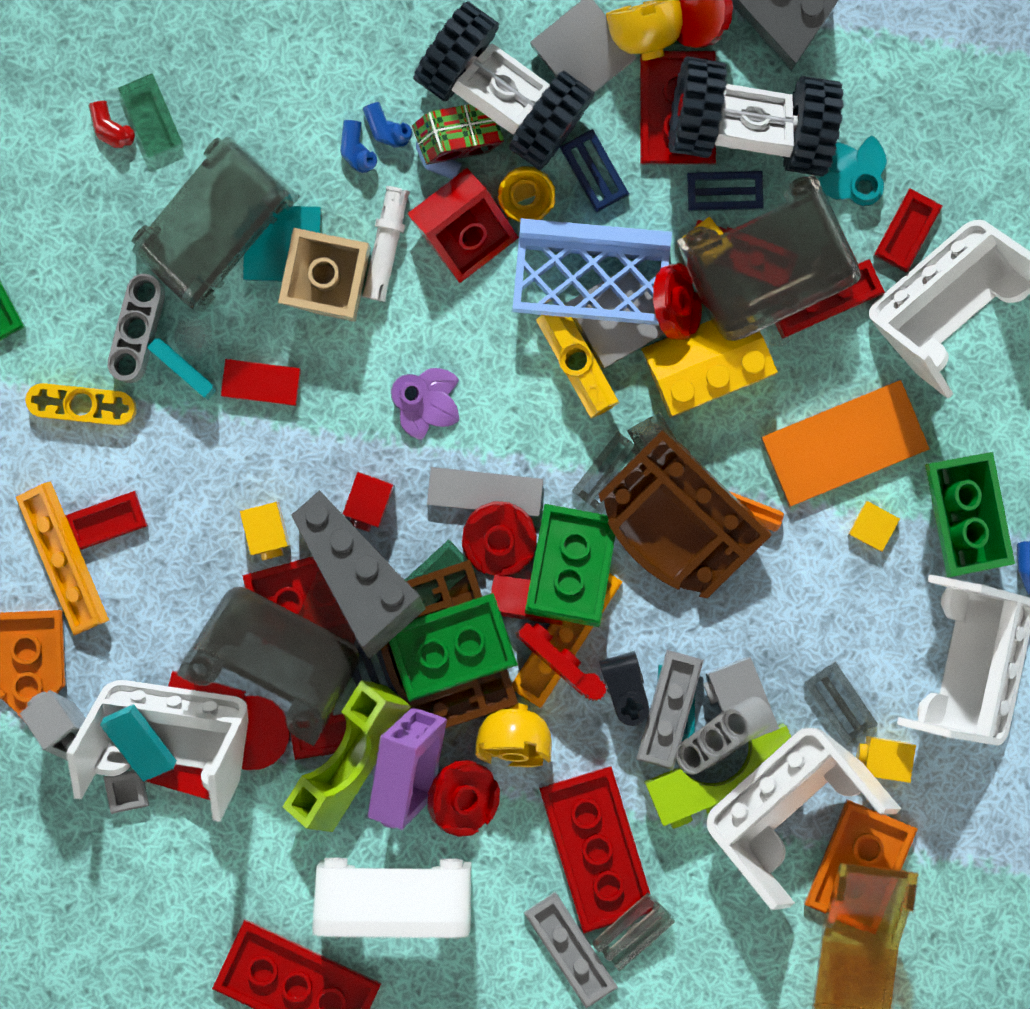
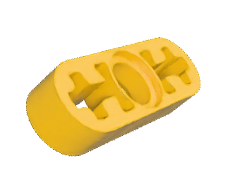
[25,383,137,426]

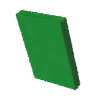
[524,504,615,627]
[389,593,518,702]

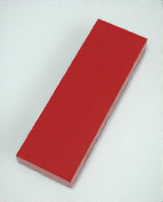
[767,259,885,339]

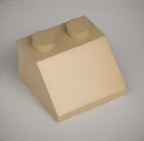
[278,228,371,322]

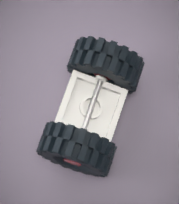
[413,1,595,170]
[668,57,844,177]

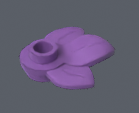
[391,368,459,440]

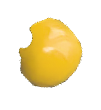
[498,166,555,223]

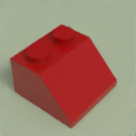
[407,168,519,283]

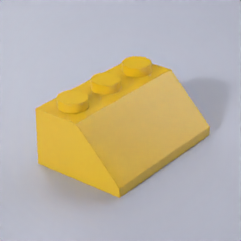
[641,306,778,418]

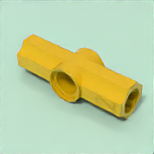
[536,304,620,419]

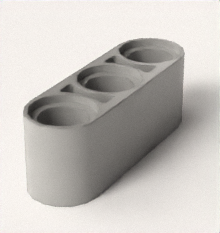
[107,274,165,383]
[676,697,772,775]

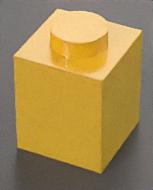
[240,502,290,561]
[856,736,916,783]

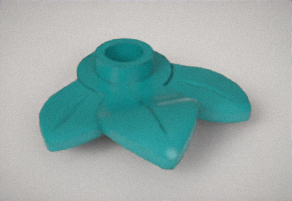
[817,135,887,206]

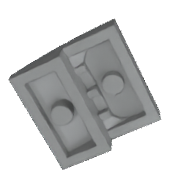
[530,0,636,92]
[565,267,664,369]

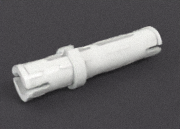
[362,186,410,302]

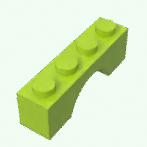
[282,680,411,832]
[644,723,791,829]

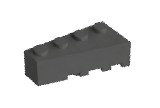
[732,0,838,71]
[291,490,426,659]

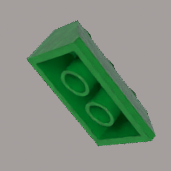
[925,452,1015,578]

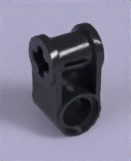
[599,651,649,726]

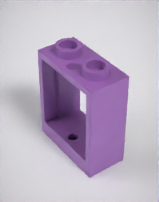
[368,707,447,830]

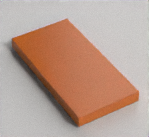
[761,380,930,507]

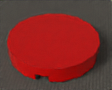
[677,0,733,48]
[653,263,702,340]
[462,501,537,576]
[242,695,290,770]
[427,760,500,837]

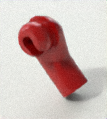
[89,100,135,148]

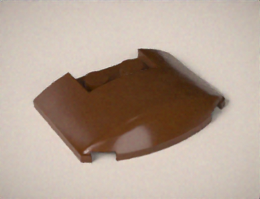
[599,429,772,599]
[381,560,519,728]

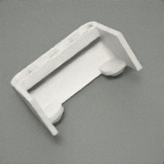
[869,220,1030,399]
[897,575,1030,746]
[67,680,248,821]
[707,728,901,910]
[313,858,471,938]

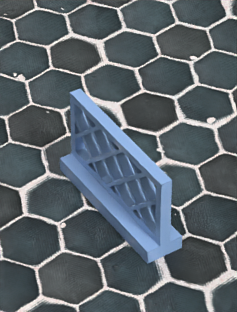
[512,218,672,325]

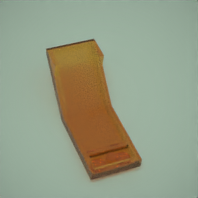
[812,863,918,1009]

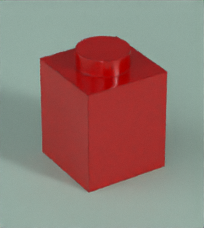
[342,472,395,532]

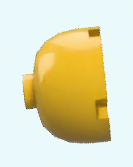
[606,0,683,61]
[475,703,552,768]

